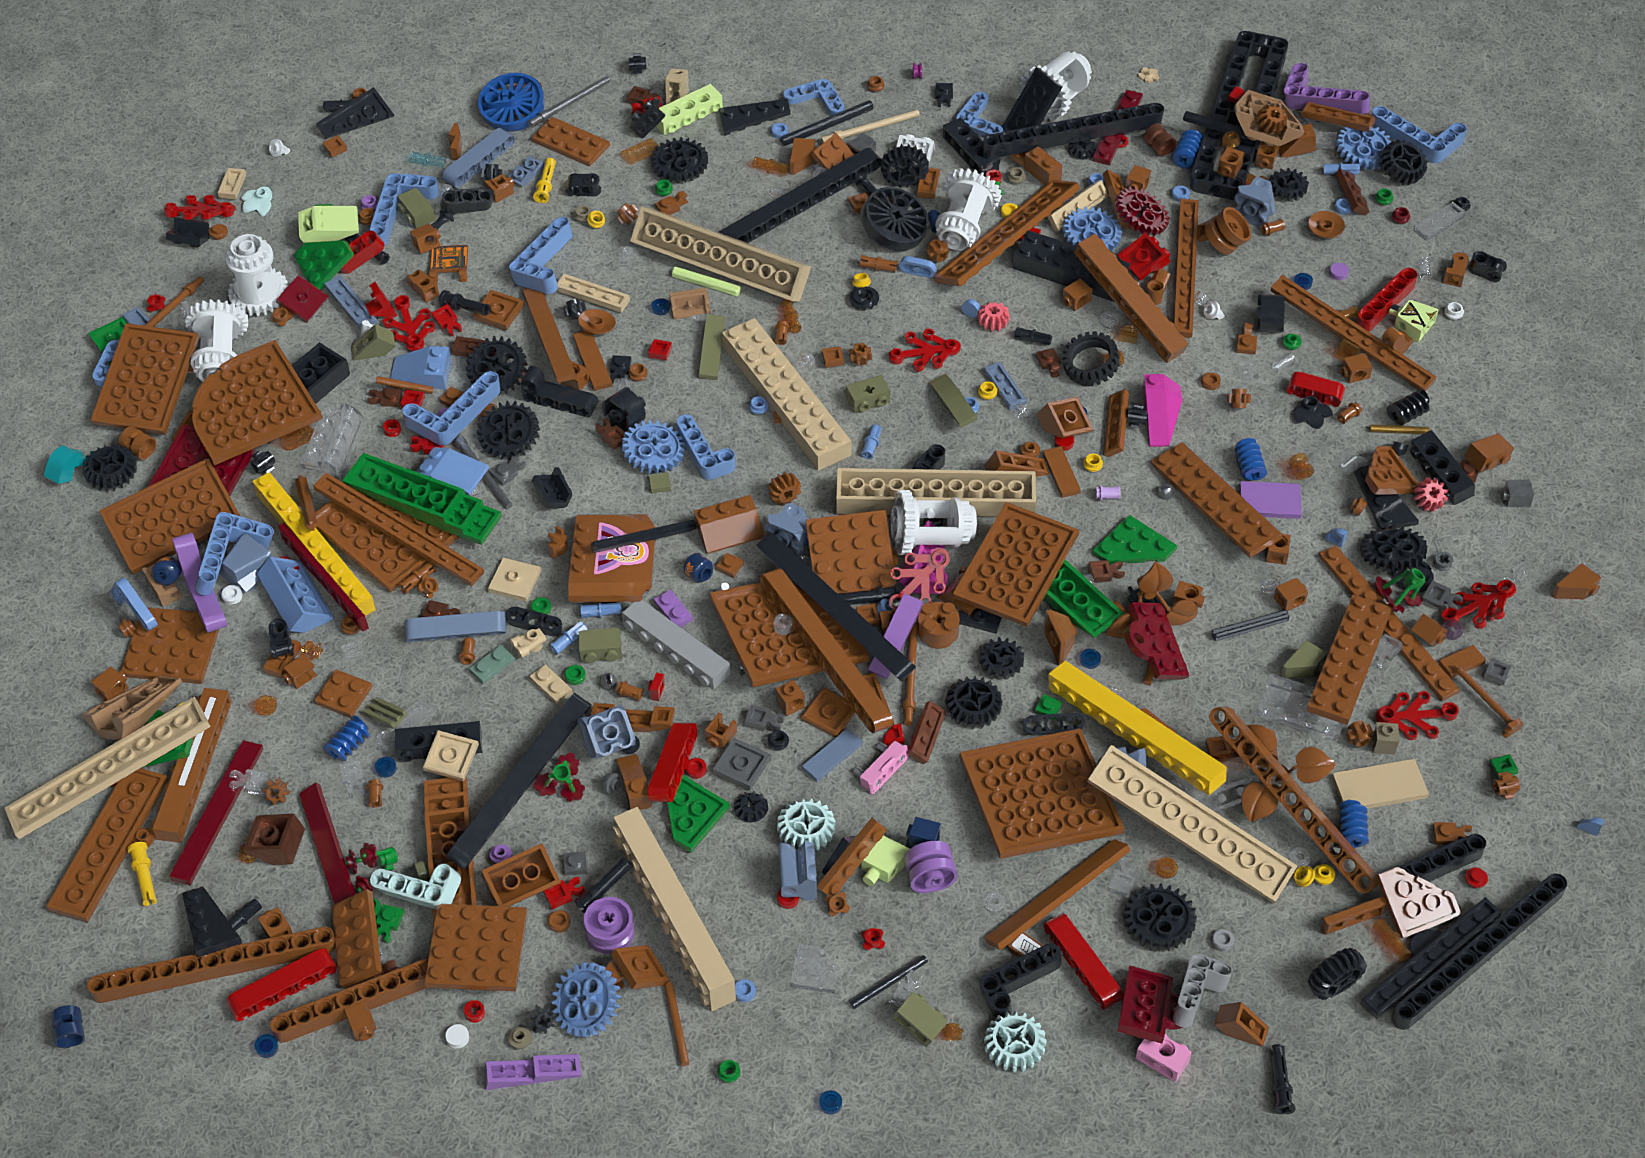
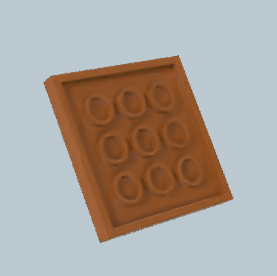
[805,510,896,594]
[121,607,219,684]
[425,904,527,992]

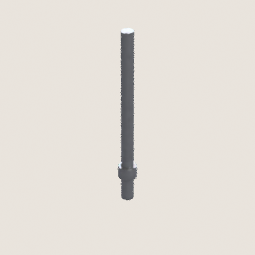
[528,76,610,127]
[454,434,513,509]

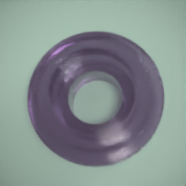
[1443,619,1463,640]

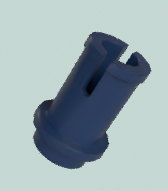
[928,210,940,233]

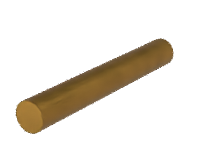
[1370,424,1430,434]

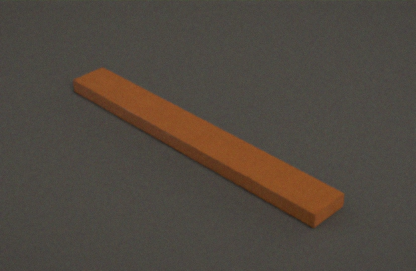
[522,288,576,383]
[985,839,1130,950]

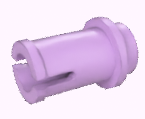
[1095,485,1121,501]

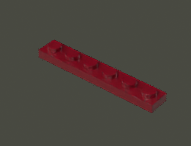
[1093,89,1143,166]

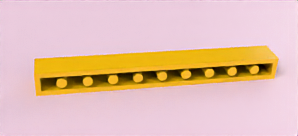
[252,472,376,616]
[1048,660,1227,795]

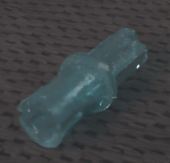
[410,151,446,167]

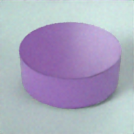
[1330,263,1349,280]

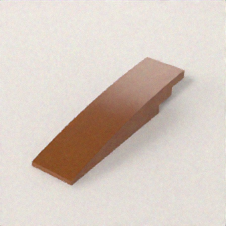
[424,776,477,928]

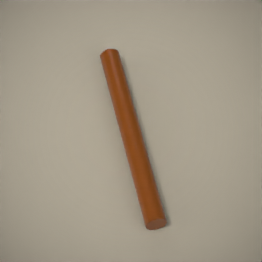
[664,982,690,1067]

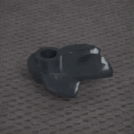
[1295,396,1333,429]

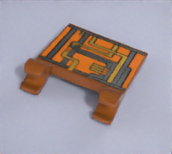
[429,245,468,283]

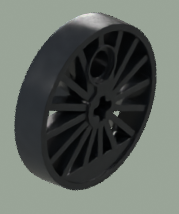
[861,187,929,251]

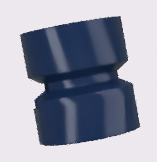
[51,1005,85,1049]

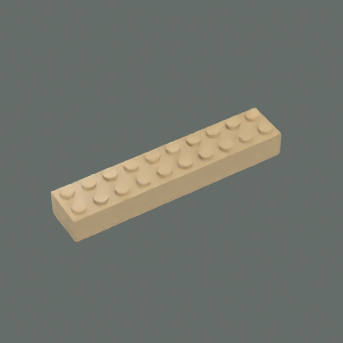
[631,206,811,302]
[722,318,852,471]
[837,468,1036,516]
[612,807,736,1011]

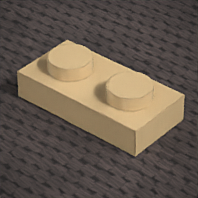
[218,168,246,199]
[530,665,573,705]

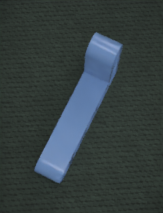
[1371,106,1467,163]
[370,173,439,245]
[509,217,573,294]
[402,371,501,446]
[195,512,274,595]

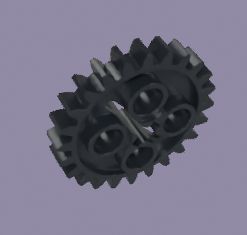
[651,137,708,183]
[465,336,528,396]
[477,401,540,460]
[1360,526,1428,572]
[1123,883,1197,952]

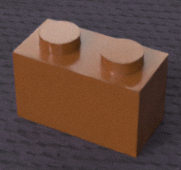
[1024,146,1062,186]
[1464,433,1514,472]

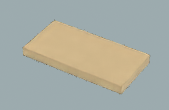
[1332,759,1429,809]

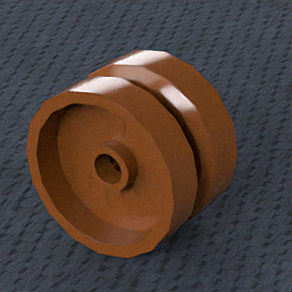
[1205,207,1252,255]

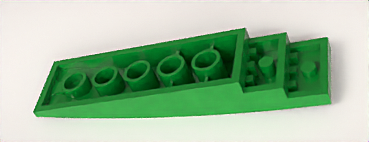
[342,453,502,545]
[1043,560,1124,639]

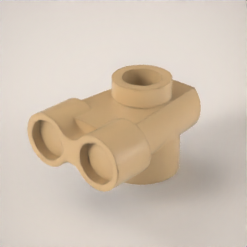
[510,628,546,658]

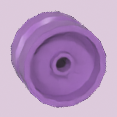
[904,841,958,893]
[584,897,635,954]

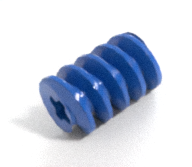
[1173,130,1203,169]
[1234,438,1267,481]
[323,716,370,761]
[1339,799,1369,848]

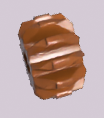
[1256,103,1288,135]
[767,472,802,506]

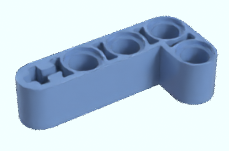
[677,414,736,480]

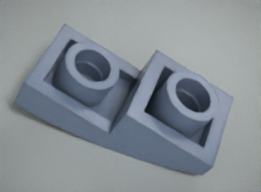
[508,156,544,187]

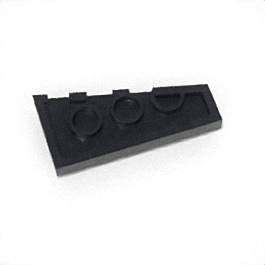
[316,87,394,139]
[719,99,791,136]
[1354,465,1419,530]
[182,886,242,957]

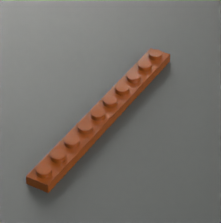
[1174,199,1199,338]
[1270,275,1436,391]
[313,473,484,587]
[1319,545,1460,702]

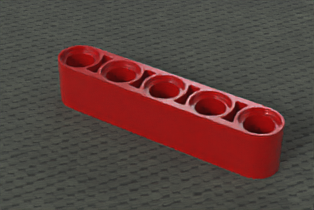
[1356,268,1418,332]
[648,723,698,802]
[1043,913,1123,1010]
[226,948,337,1021]

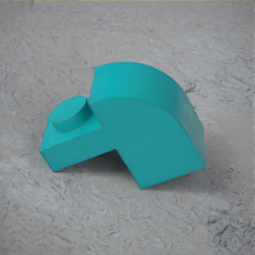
[44,445,86,484]

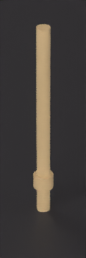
[821,109,920,144]

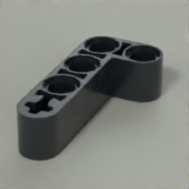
[520,366,599,418]
[980,943,1062,1018]

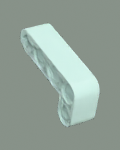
[370,864,461,910]

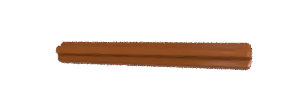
[295,475,318,531]

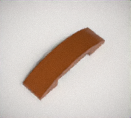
[591,703,675,732]

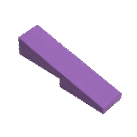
[868,593,923,679]
[484,1054,581,1090]

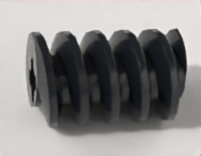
[1387,389,1430,426]

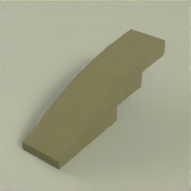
[929,373,977,428]

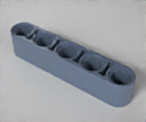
[442,128,515,189]
[404,611,506,642]

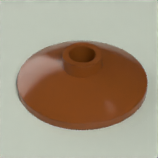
[1308,211,1345,238]
[578,309,616,334]

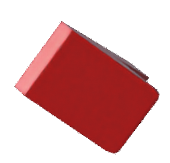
[365,281,398,317]

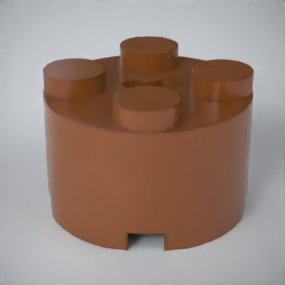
[918,602,960,649]

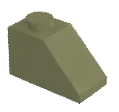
[352,324,395,360]
[1281,640,1327,679]

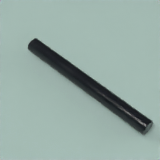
[850,955,928,1009]

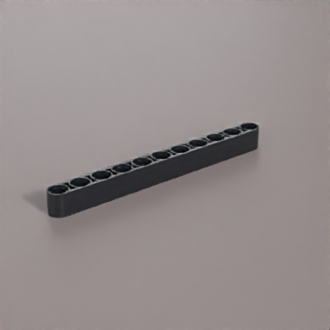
[982,103,1164,159]
[718,148,882,243]
[756,531,916,682]
[446,692,592,870]
[1392,873,1568,1030]

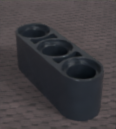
[440,188,494,213]

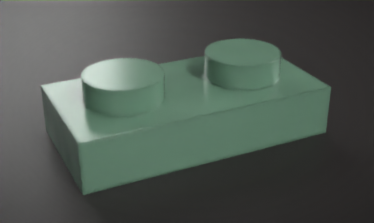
[469,645,515,684]

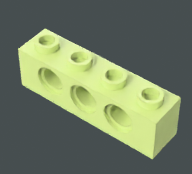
[656,84,723,135]

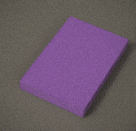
[1240,481,1302,519]

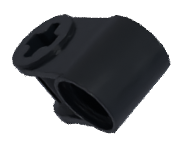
[566,173,602,197]
[1469,251,1507,283]
[912,444,945,470]
[268,618,295,660]

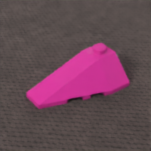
[1142,374,1182,447]
[899,520,948,594]

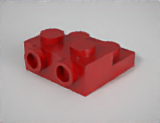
[1117,232,1171,281]

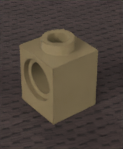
[1373,722,1399,755]

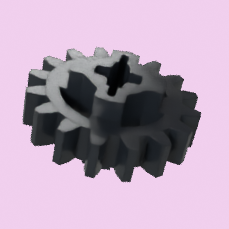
[1270,168,1309,201]
[979,637,1024,679]

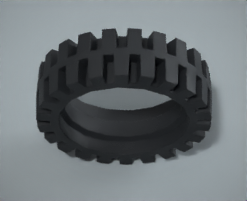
[1062,331,1120,386]

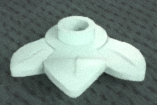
[241,186,272,216]

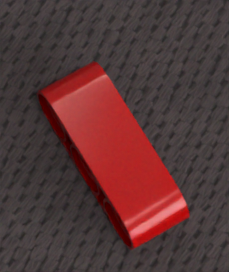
[339,230,385,274]
[1286,371,1345,407]

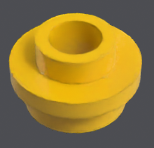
[587,211,605,228]
[852,273,871,287]
[978,382,997,400]
[1083,453,1103,472]
[1314,864,1335,885]
[1294,866,1315,887]

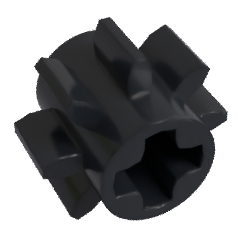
[629,53,647,74]
[481,164,502,180]
[563,298,587,320]
[1126,404,1148,428]
[251,450,276,474]
[526,1004,556,1034]

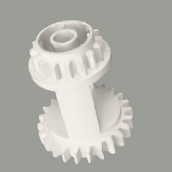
[1019,51,1092,121]
[936,168,1002,250]
[226,234,289,316]
[185,299,248,382]
[891,490,977,555]

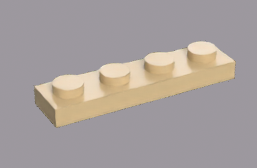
[1047,180,1109,231]
[557,274,630,313]

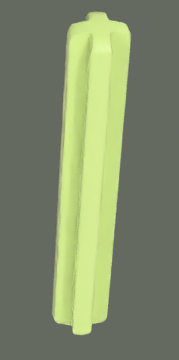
[672,267,741,296]

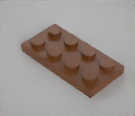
[532,117,610,166]
[332,889,382,988]

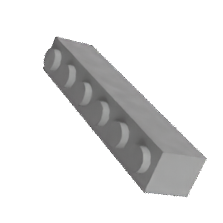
[622,600,731,689]

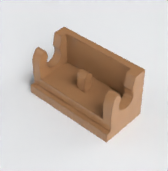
[669,287,710,320]
[142,564,183,607]

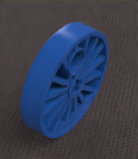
[478,73,545,132]

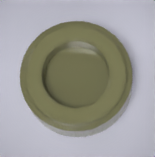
[415,861,429,882]

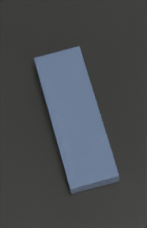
[983,362,1027,410]
[802,728,862,782]

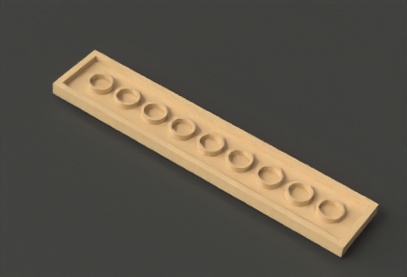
[5,697,211,839]
[1087,745,1297,903]

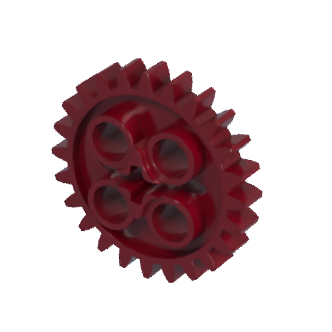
[1114,187,1170,236]

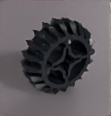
[1379,139,1428,186]
[881,143,929,188]
[83,443,137,491]
[946,676,1003,729]
[1308,948,1367,1000]

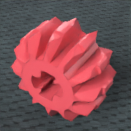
[978,301,1010,332]
[1413,478,1448,512]

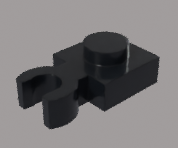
[936,83,953,107]
[610,355,632,384]

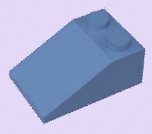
[389,346,451,390]
[417,447,489,495]

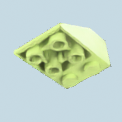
[298,206,359,243]

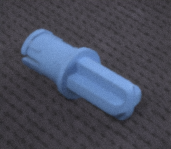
[1324,162,1360,175]
[861,424,882,459]
[581,602,622,618]
[549,621,587,655]

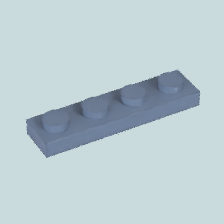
[324,275,378,331]

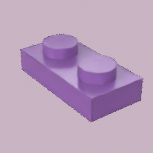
[654,590,693,627]

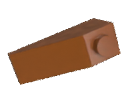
[984,450,1049,477]
[616,754,652,810]

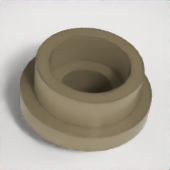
[1008,167,1026,184]
[574,205,592,222]
[509,1027,532,1049]

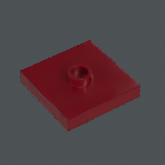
[276,275,329,323]

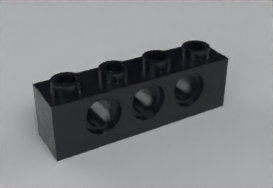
[943,117,1000,177]
[1410,430,1475,505]
[395,721,483,762]

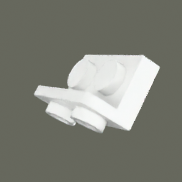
[897,134,935,163]

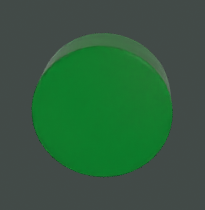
[531,597,552,615]
[565,665,586,685]

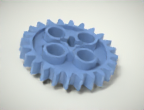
[1335,126,1392,170]
[1062,206,1122,252]
[622,420,685,474]
[552,962,621,1038]

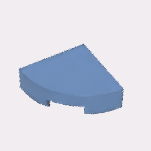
[1324,528,1348,547]
[1576,817,1604,836]

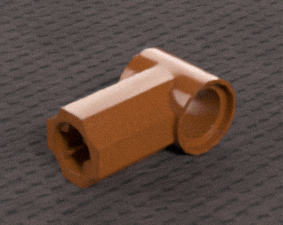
[1147,268,1170,305]

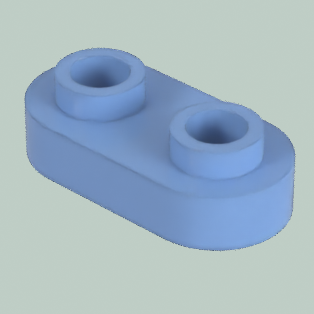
[899,256,936,278]

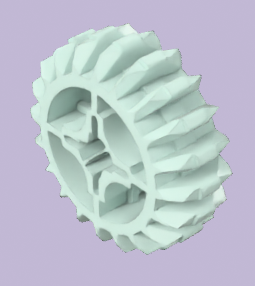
[777,798,835,851]
[984,1011,1046,1073]

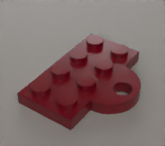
[1125,602,1190,680]
[1117,965,1183,1044]

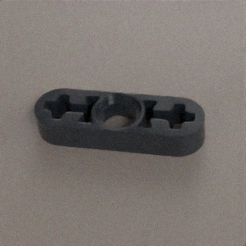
[505,606,563,636]
[1022,713,1085,735]

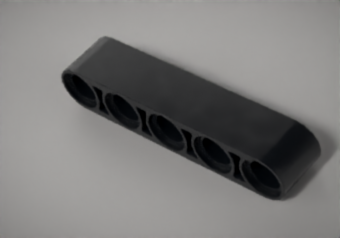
[1398,834,1486,882]

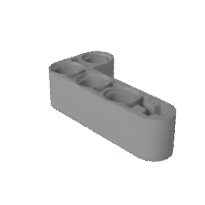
[1173,954,1232,1028]

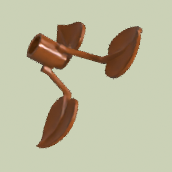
[1105,561,1198,638]
[1242,724,1336,822]

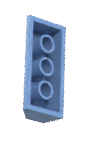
[257,557,334,633]

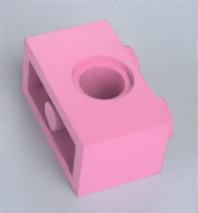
[1136,1034,1192,1082]

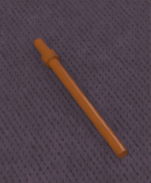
[144,276,204,327]
[903,621,918,726]

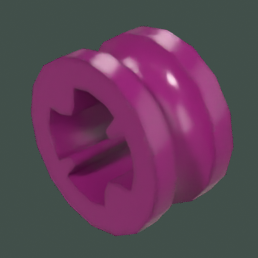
[913,63,922,79]

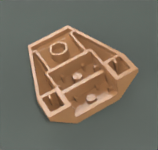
[1234,90,1304,146]
[81,675,182,741]

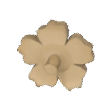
[1138,67,1159,83]

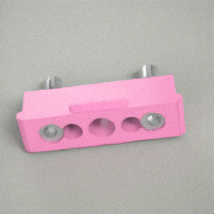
[853,741,909,794]

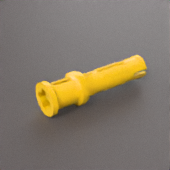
[533,158,556,203]
[127,842,157,906]

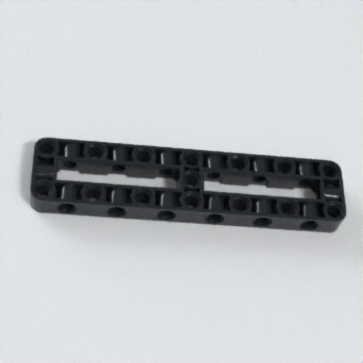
[1190,31,1288,200]

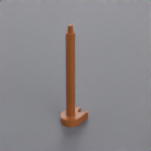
[1453,664,1524,738]

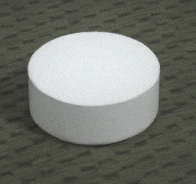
[221,585,243,605]
[446,1024,469,1048]

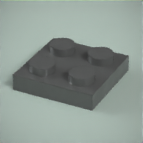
[713,738,771,790]

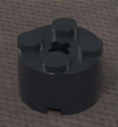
[1257,294,1285,332]
[602,387,646,432]

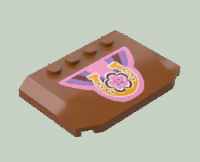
[568,514,656,602]

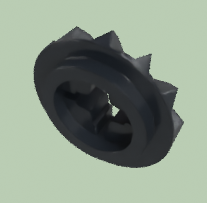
[1068,140,1096,159]
[850,286,879,311]
[734,791,768,823]

